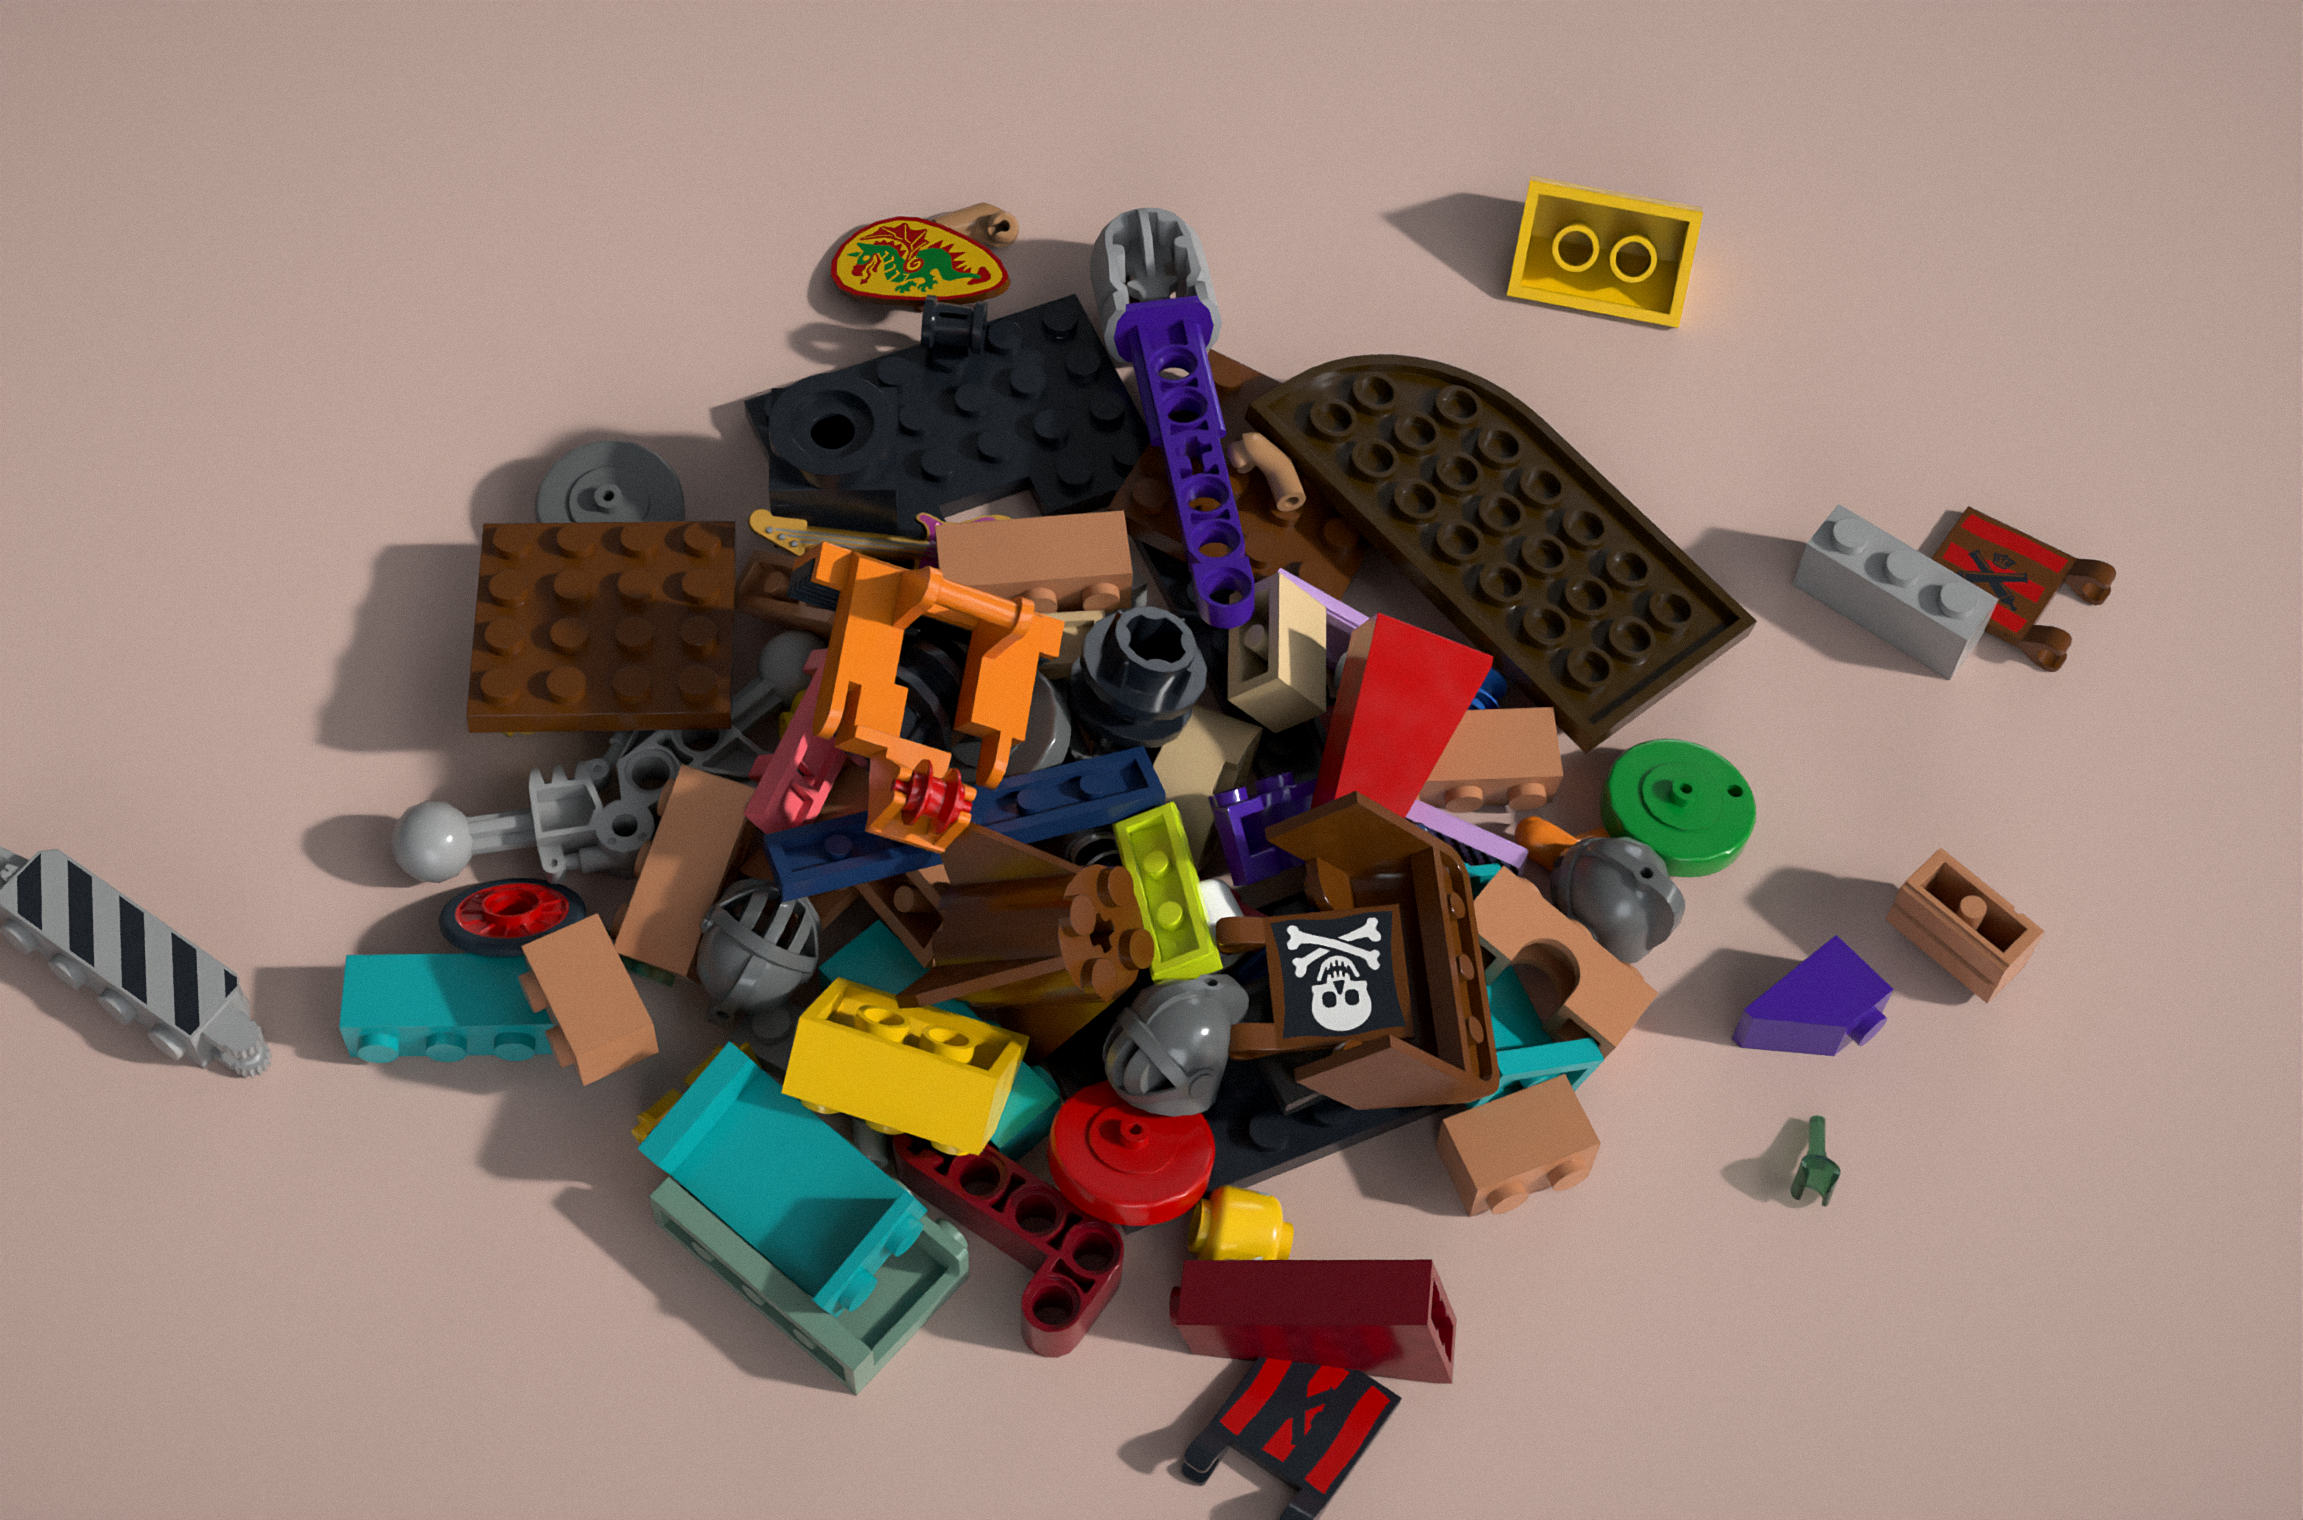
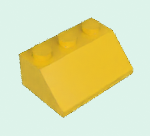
[1507,175,1703,328]
[781,977,1029,1156]

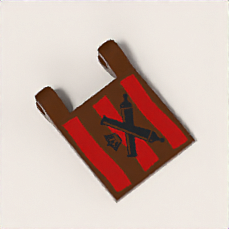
[1931,506,2116,672]

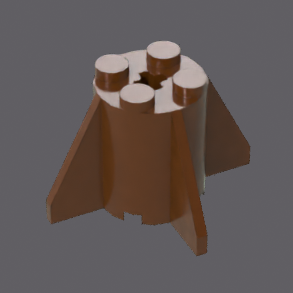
[895,821,1155,1066]

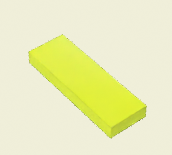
[1112,801,1223,984]

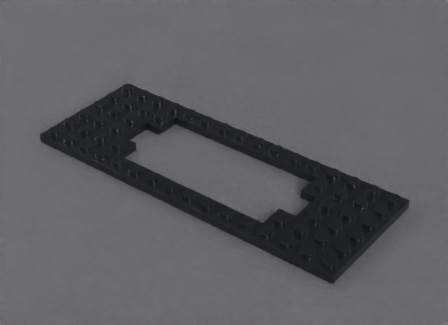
[744,293,1460,1235]

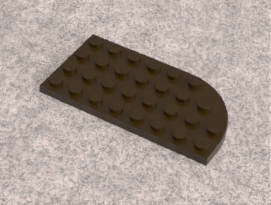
[1244,354,1757,754]

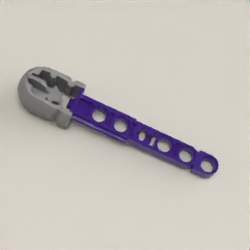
[1090,208,1254,629]

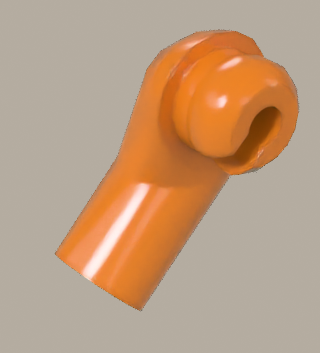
[1515,816,1610,872]

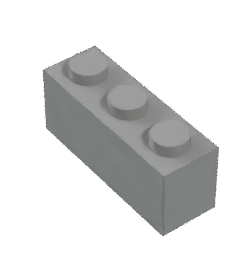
[1792,504,1999,680]

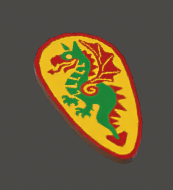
[831,216,1011,312]

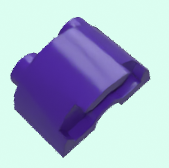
[1208,771,1317,886]

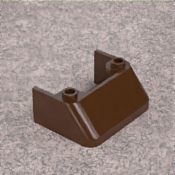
[1265,791,1500,1110]

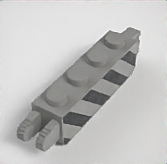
[0,846,272,1078]

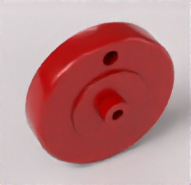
[1047,1080,1215,1226]

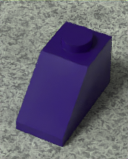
[1732,935,1894,1056]

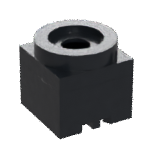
[768,373,899,548]

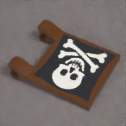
[1215,904,1415,1061]

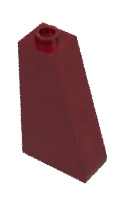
[1169,1259,1457,1384]

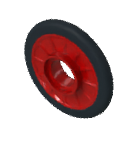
[439,878,586,957]

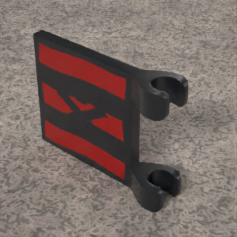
[1181,1357,1402,1520]

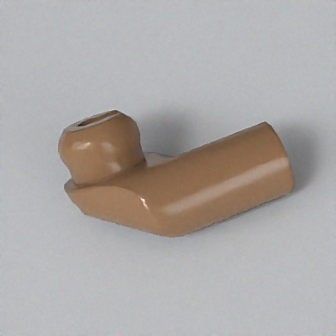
[932,202,1019,248]
[1227,432,1306,511]

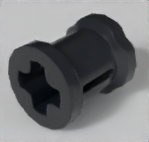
[921,295,988,355]

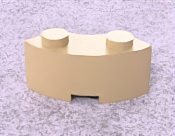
[1153,705,1263,872]

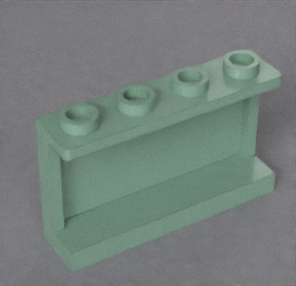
[649,1098,969,1396]

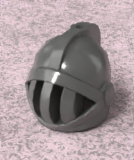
[1549,837,1685,964]
[696,878,822,1029]
[1103,974,1249,1117]

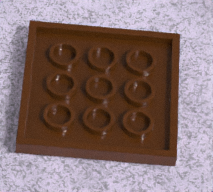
[1107,349,1373,602]
[466,521,736,733]

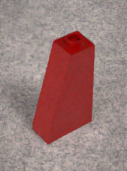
[1310,612,1494,819]

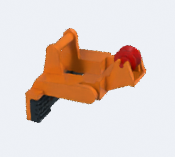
[786,541,1065,854]

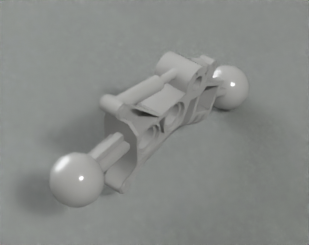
[391,630,828,884]

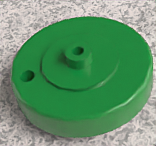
[1600,738,1756,878]

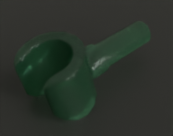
[1790,1115,1841,1207]

